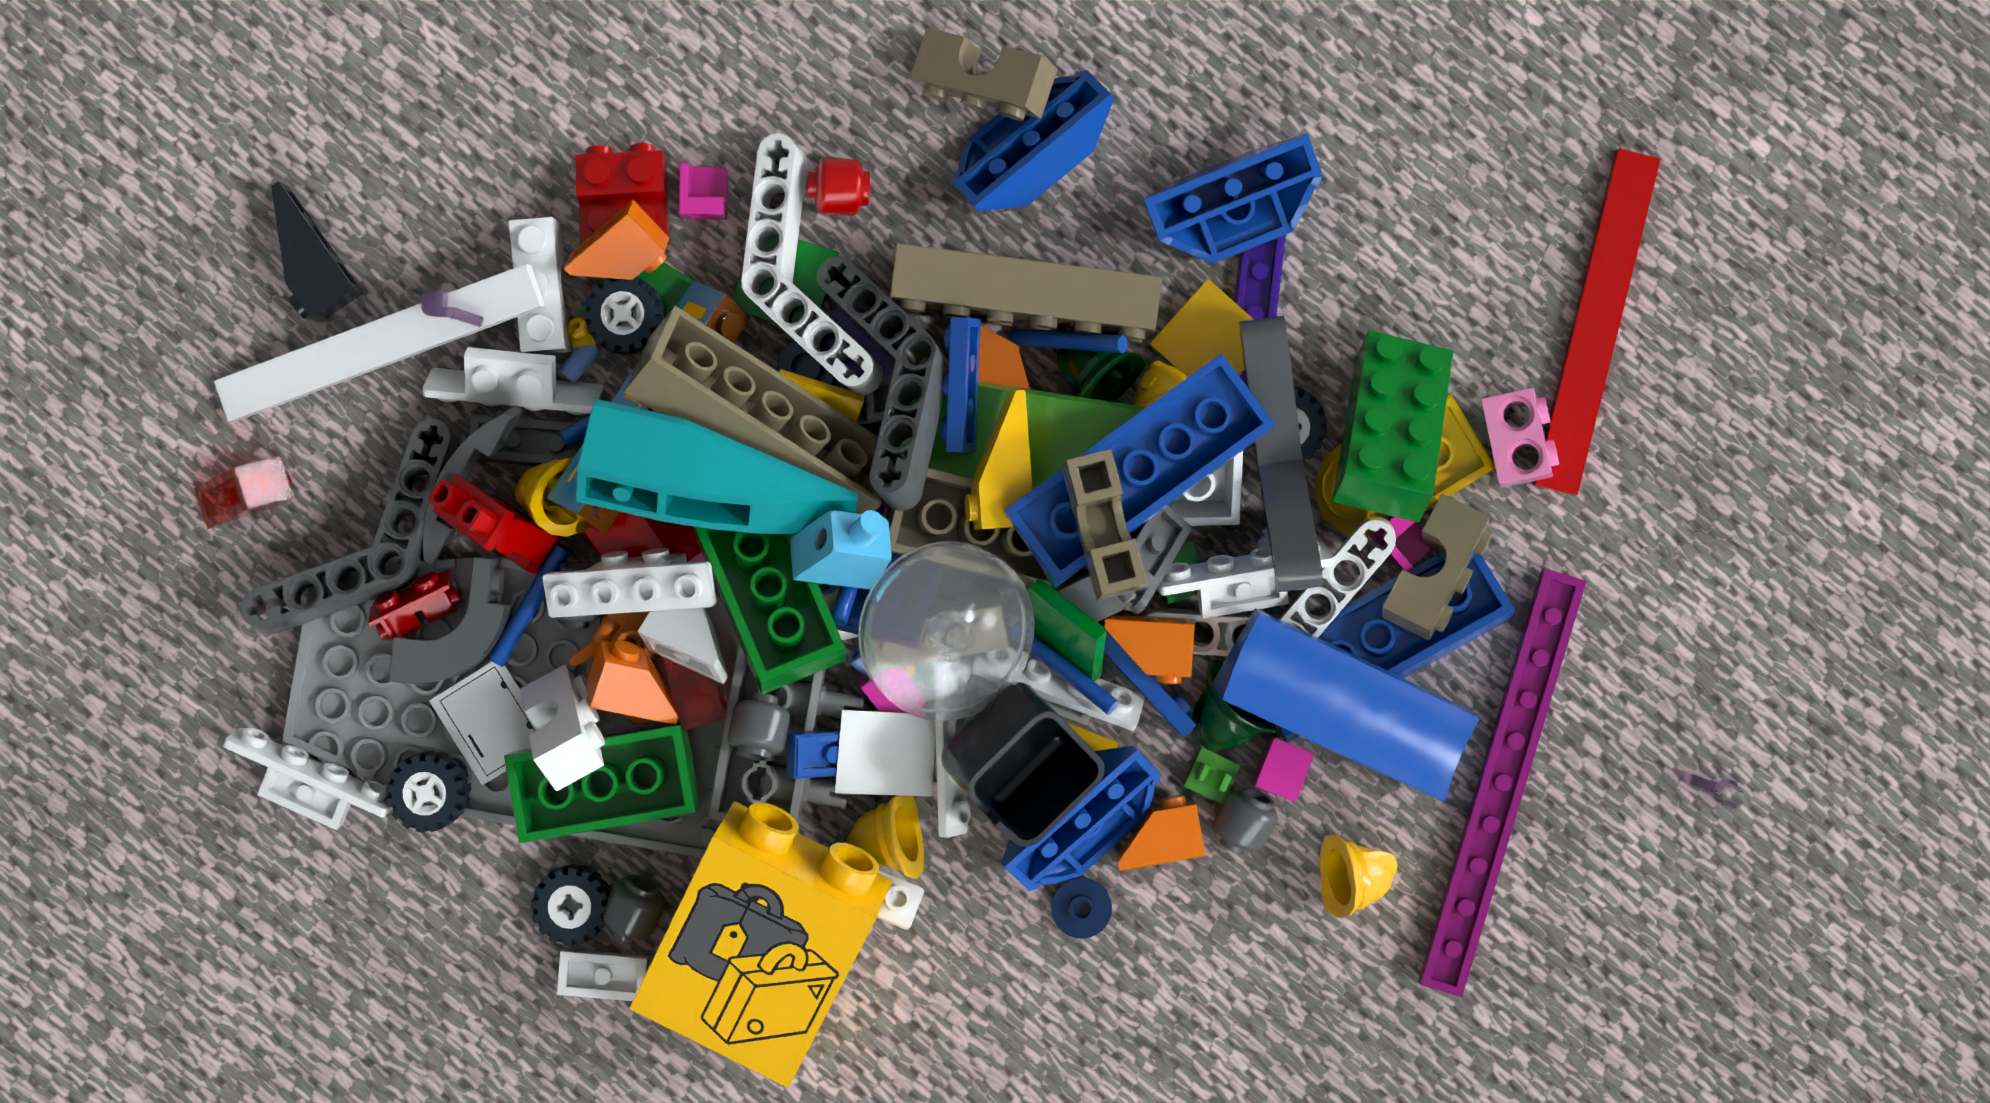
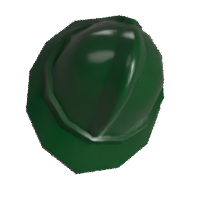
[1057,349,1146,402]
[1192,659,1276,751]

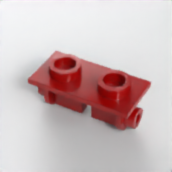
[368,569,463,641]

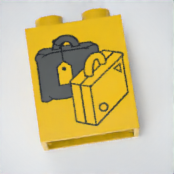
[629,801,892,1088]

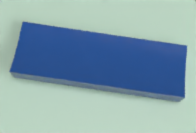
[1003,353,1275,588]
[1276,553,1515,743]
[1212,608,1480,802]

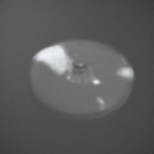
[858,541,1034,721]

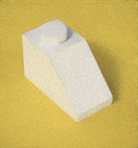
[638,608,728,684]

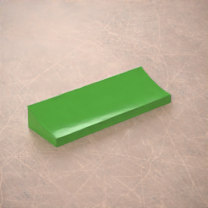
[900,381,1146,489]

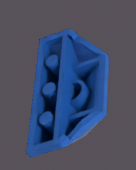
[951,70,1114,211]
[1143,133,1323,264]
[1001,745,1161,891]

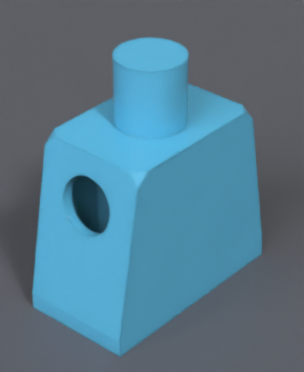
[790,510,892,589]

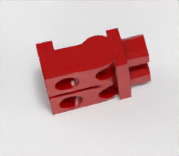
[428,474,558,575]

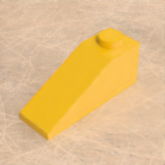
[965,390,1033,530]

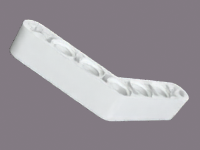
[741,133,883,395]
[1145,516,1396,656]

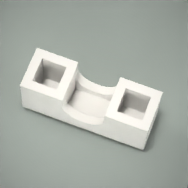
[509,217,573,355]
[520,664,605,791]

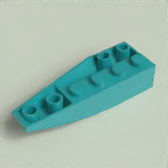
[576,399,859,535]

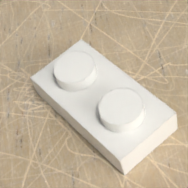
[557,949,649,1001]

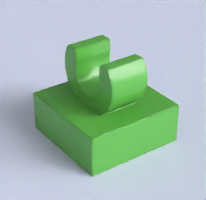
[1183,746,1241,804]

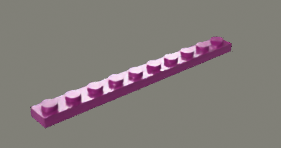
[1418,568,1587,997]

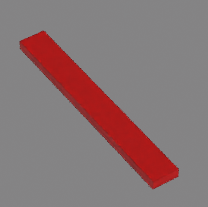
[1533,148,1661,496]

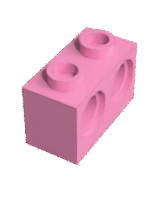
[1481,388,1559,488]

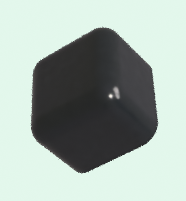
[941,682,1105,847]

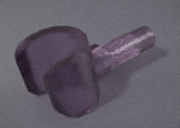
[421,291,484,327]
[1679,770,1743,809]

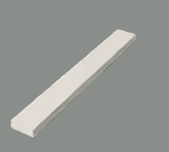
[214,264,545,422]

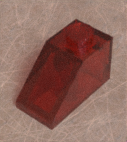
[194,457,294,529]
[663,657,728,731]

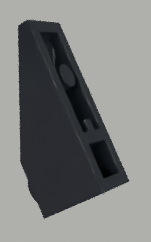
[271,181,363,323]

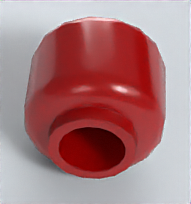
[806,157,870,216]

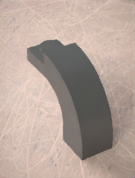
[389,557,513,684]

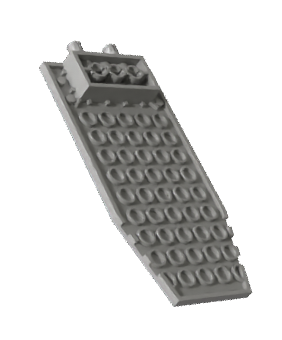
[282,556,865,858]

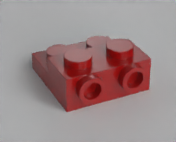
[575,143,670,245]

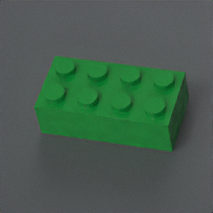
[1332,330,1453,523]
[693,526,846,695]
[504,721,701,843]

